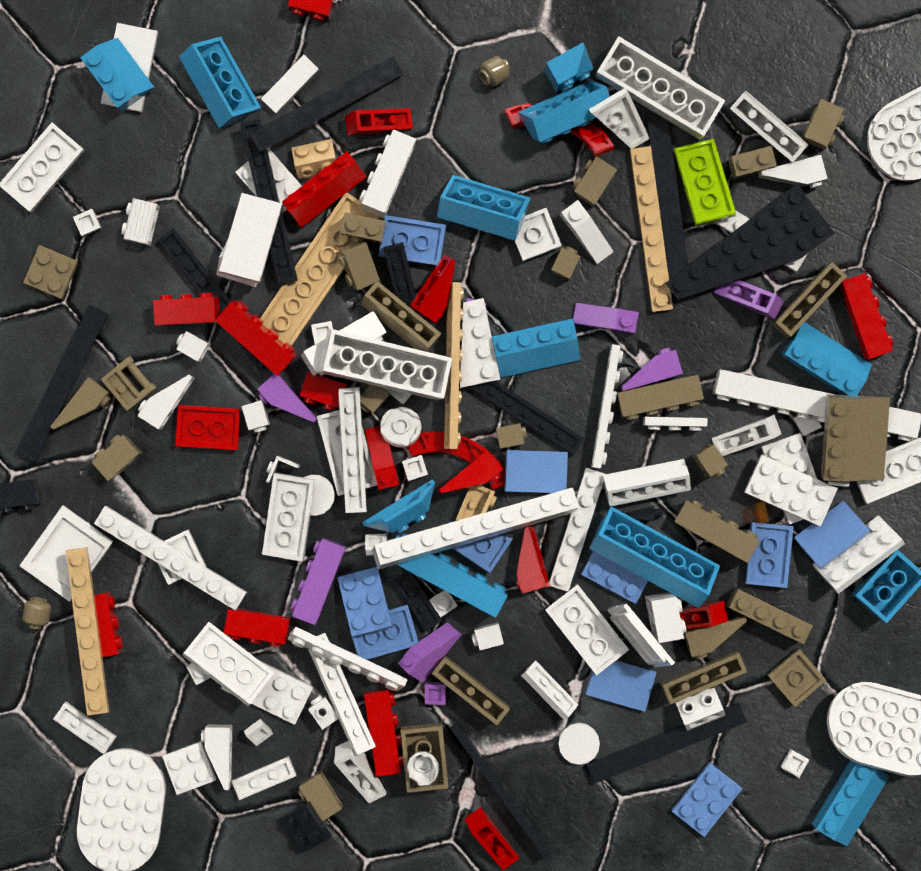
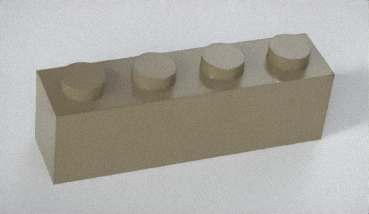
[772,262,847,338]
[361,281,441,352]
[616,375,704,420]
[675,499,760,563]
[726,588,813,644]
[660,650,747,704]
[432,655,510,725]

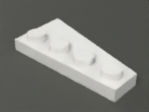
[460,298,500,388]

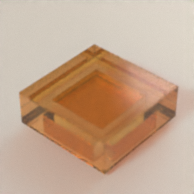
[754,501,769,523]

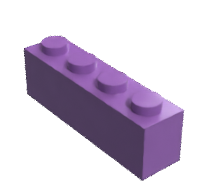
[290,538,346,625]

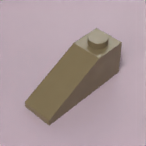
[50,377,111,429]
[684,615,747,659]

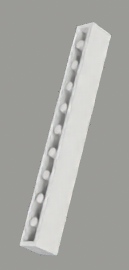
[712,369,921,441]
[372,488,579,570]

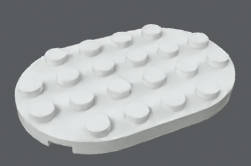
[867,86,921,181]
[827,682,921,777]
[77,748,166,871]

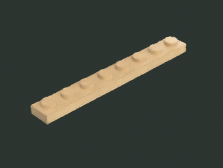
[630,146,673,312]
[444,282,464,449]
[66,547,110,716]

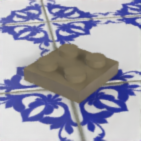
[23,245,79,299]
[767,648,826,707]

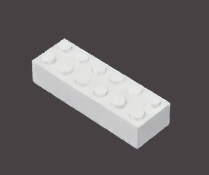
[595,36,725,140]
[319,329,452,400]

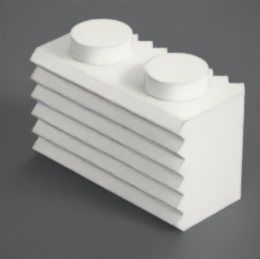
[121,198,160,246]

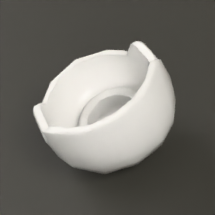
[407,751,439,786]

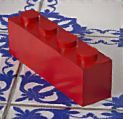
[282,151,366,228]
[839,273,893,360]
[215,300,297,376]
[364,689,404,777]

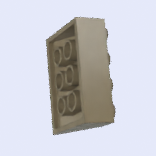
[821,394,890,481]

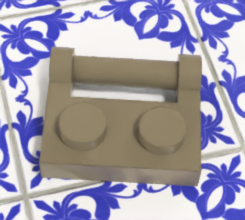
[101,356,157,411]

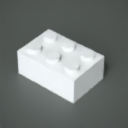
[645,592,686,643]

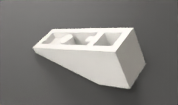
[758,155,827,189]
[560,200,614,264]
[138,375,195,429]
[712,415,781,456]
[201,724,232,790]
[334,741,386,803]

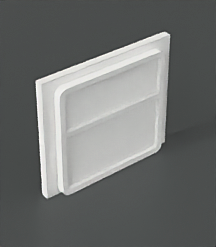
[20,505,113,602]
[607,604,675,667]

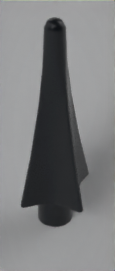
[624,506,663,521]

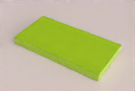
[674,139,736,226]

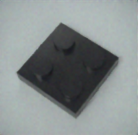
[278,801,332,854]

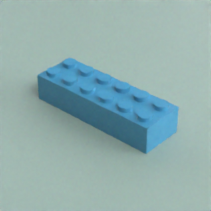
[589,507,720,608]
[396,533,508,618]

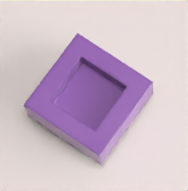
[425,682,446,705]

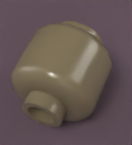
[479,56,510,87]
[22,597,51,629]

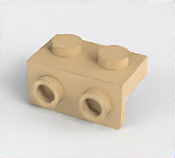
[292,139,336,179]
[456,486,497,521]

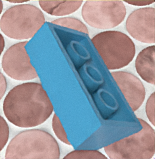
[179,37,261,129]
[518,80,610,143]
[437,175,530,240]
[492,319,581,378]
[780,322,872,396]
[812,760,890,846]

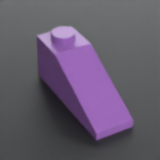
[714,280,784,320]
[573,303,639,334]
[620,348,683,391]
[258,374,317,422]
[398,622,462,683]

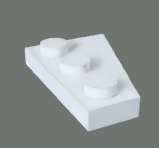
[589,88,650,149]

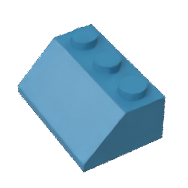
[80,38,155,112]

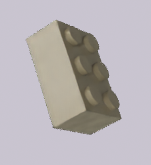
[401,722,449,793]

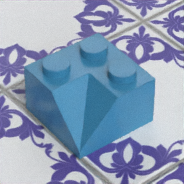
[544,43,593,92]

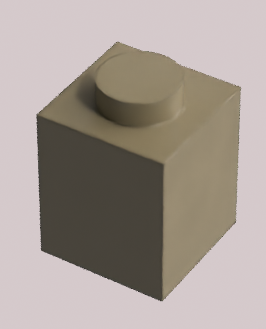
[550,246,581,280]
[360,385,390,413]
[496,423,527,448]

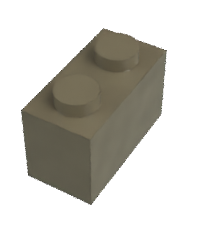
[802,99,844,150]
[728,146,777,180]
[572,157,617,207]
[340,212,386,244]
[338,240,380,290]
[92,434,142,481]
[692,444,728,478]
[298,770,343,821]

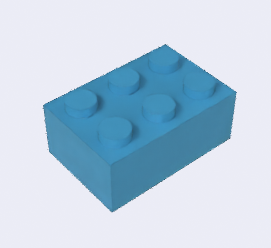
[850,550,921,623]

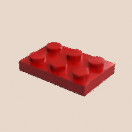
[175,405,241,450]

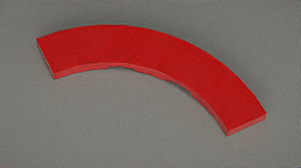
[504,104,614,157]
[407,432,505,490]

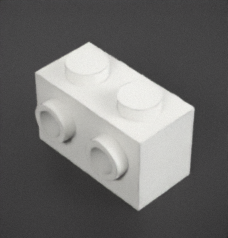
[676,688,725,731]

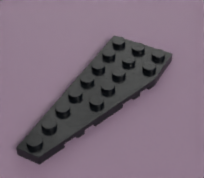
[665,183,835,300]

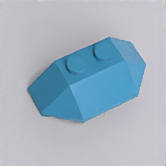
[362,479,435,533]

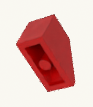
[679,601,728,629]

